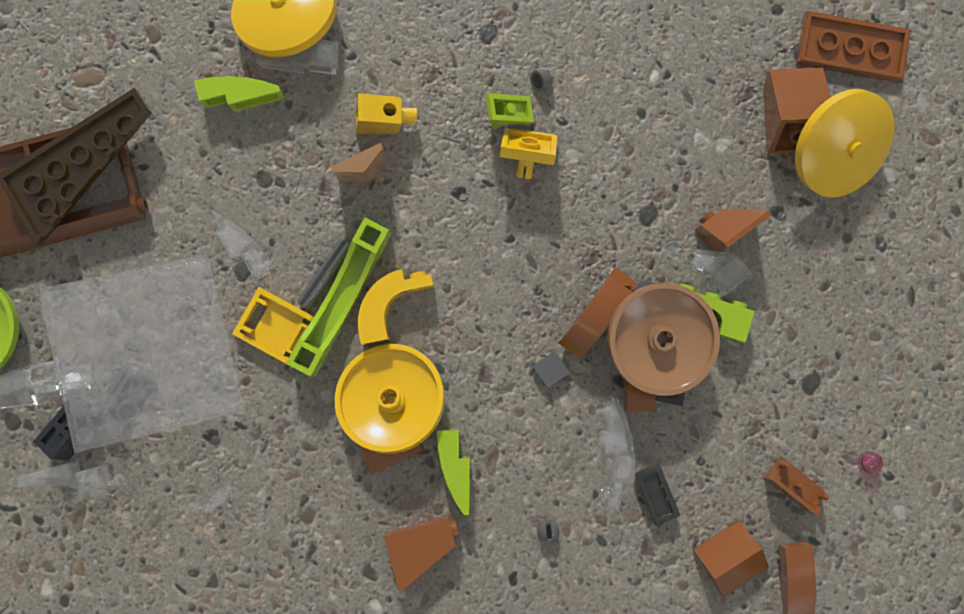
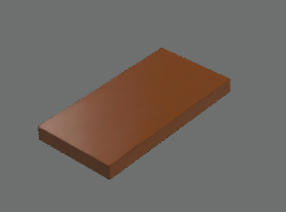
[796,11,911,83]

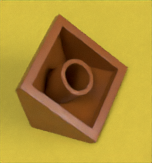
[693,520,769,597]

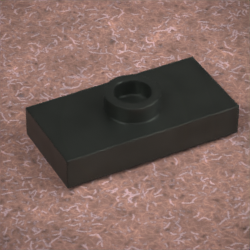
[633,464,681,526]

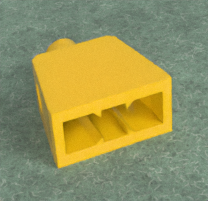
[356,94,417,134]

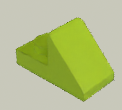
[485,93,534,129]

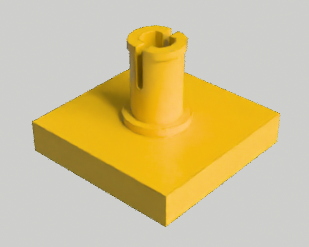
[500,127,557,179]

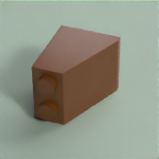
[763,68,831,154]

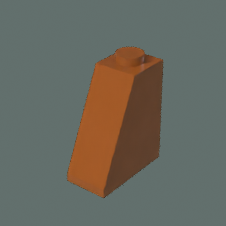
[384,514,460,591]

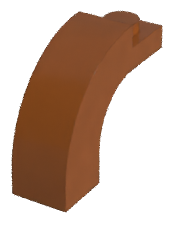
[558,267,637,359]

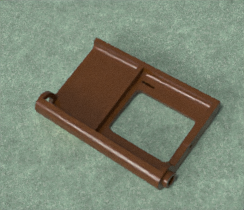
[0,127,149,258]

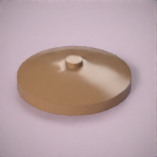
[607,283,720,396]

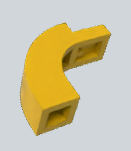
[358,269,434,345]

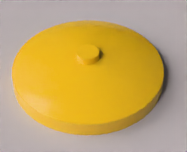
[231,0,337,57]
[795,89,895,197]
[335,344,445,454]

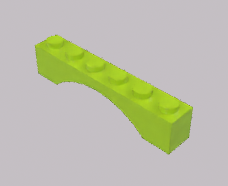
[286,217,392,377]

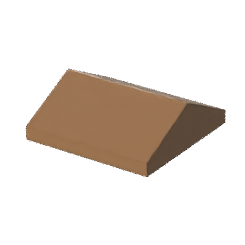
[330,143,388,183]

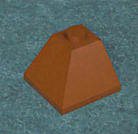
[695,209,772,255]

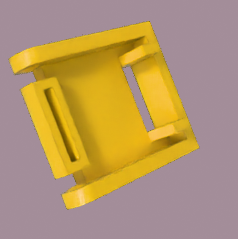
[232,287,314,364]

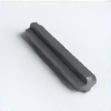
[297,238,351,310]

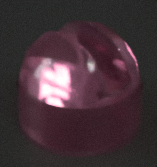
[858,451,884,474]

